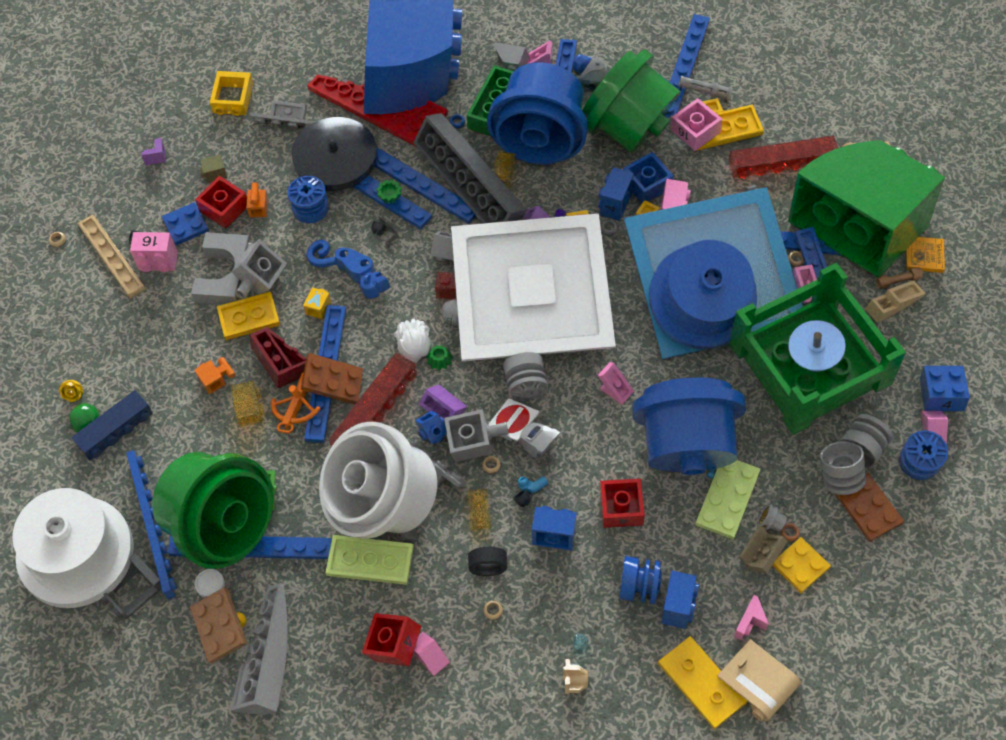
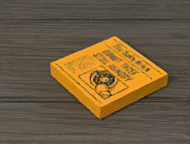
[905,237,945,273]

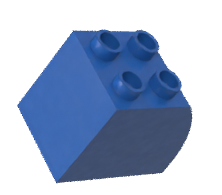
[364,0,462,114]

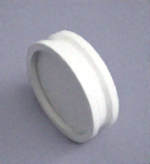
[195,569,225,598]

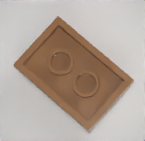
[190,587,247,663]

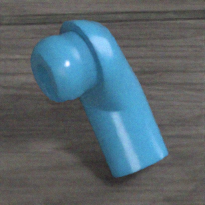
[518,476,548,493]

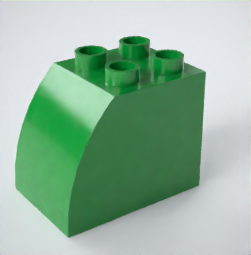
[788,140,945,278]

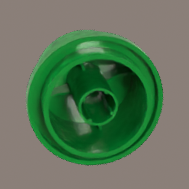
[582,49,681,153]
[152,452,274,569]

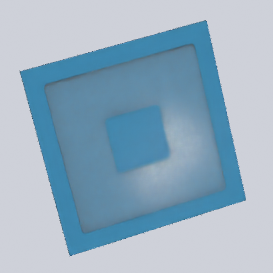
[624,187,803,359]

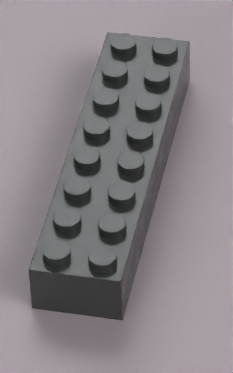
[413,113,526,224]

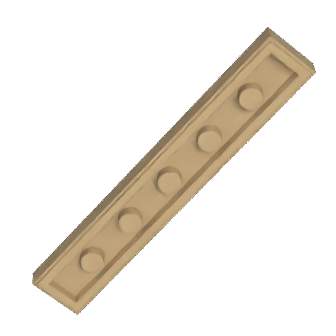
[77,215,146,299]

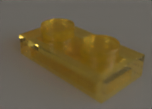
[467,489,491,530]

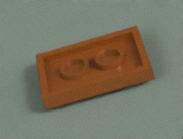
[301,353,363,405]
[834,473,904,542]

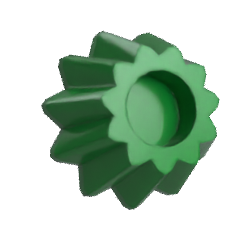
[376,179,402,204]
[426,345,453,371]

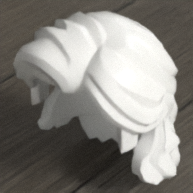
[394,319,431,364]

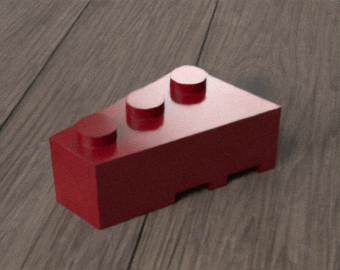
[250,327,306,388]

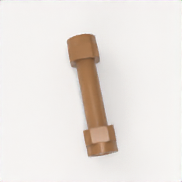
[876,268,923,289]

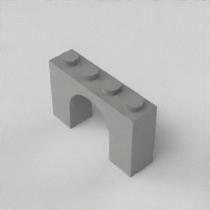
[191,232,253,305]

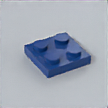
[162,202,209,245]

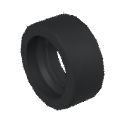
[468,546,507,576]

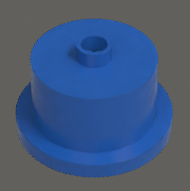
[487,62,588,164]
[649,240,757,349]
[632,378,746,475]

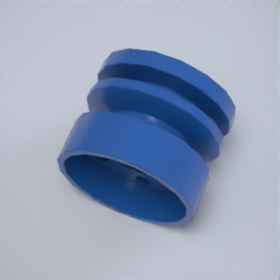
[288,176,329,223]
[899,430,948,480]
[619,556,662,605]

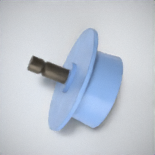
[789,321,845,372]

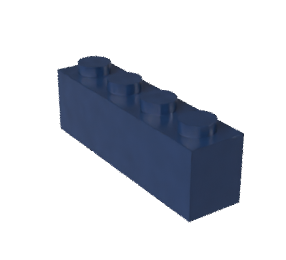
[71,390,152,461]

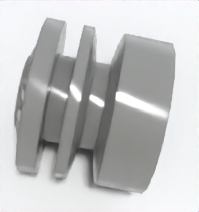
[503,352,548,401]
[840,414,893,467]
[820,441,866,495]

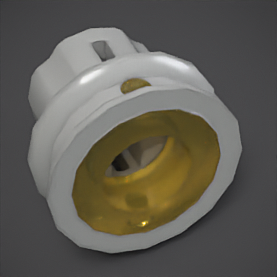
[758,503,787,533]

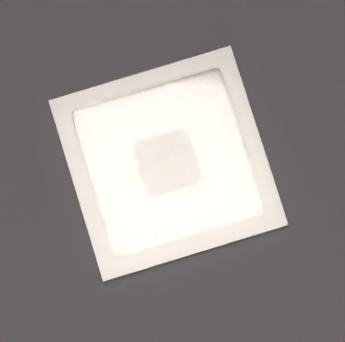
[451,213,616,361]

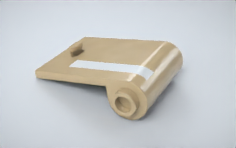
[717,639,801,721]

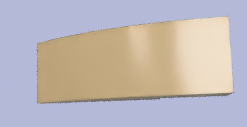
[865,280,926,323]

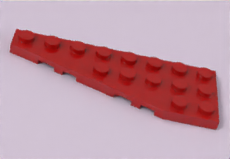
[307,74,448,147]

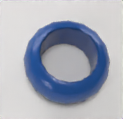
[449,114,465,129]

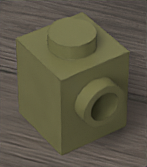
[199,154,228,183]

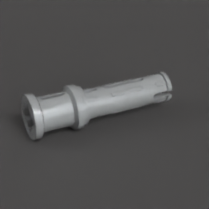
[678,76,732,101]

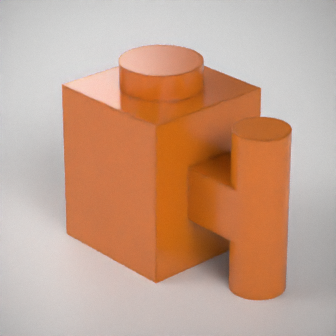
[246,182,269,217]
[194,357,236,395]

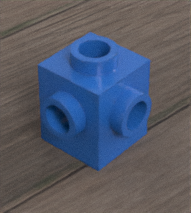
[415,411,447,444]

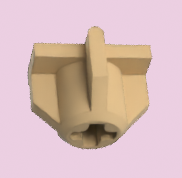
[563,659,588,694]

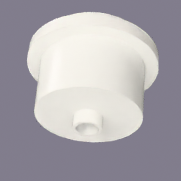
[319,422,437,539]
[13,488,134,608]

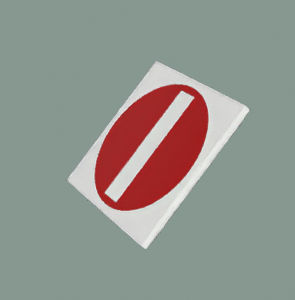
[489,398,540,441]

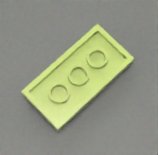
[695,460,760,540]
[325,535,414,585]

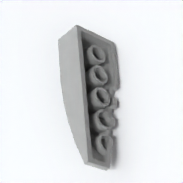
[231,583,288,715]

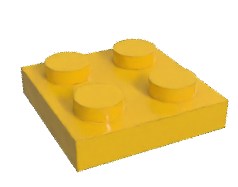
[772,537,831,593]

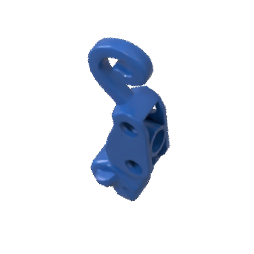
[306,240,390,299]

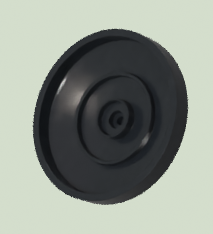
[292,117,377,191]

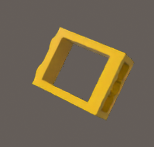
[210,71,253,116]

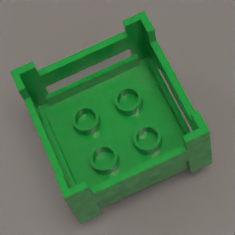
[729,262,906,435]

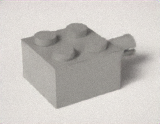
[231,239,287,299]
[444,409,509,462]

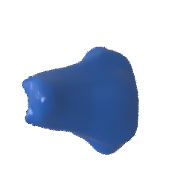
[573,54,596,73]

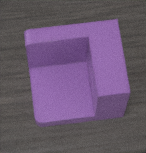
[141,138,166,165]

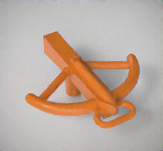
[271,373,320,434]

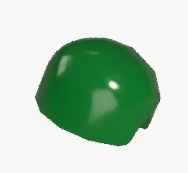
[69,403,100,433]

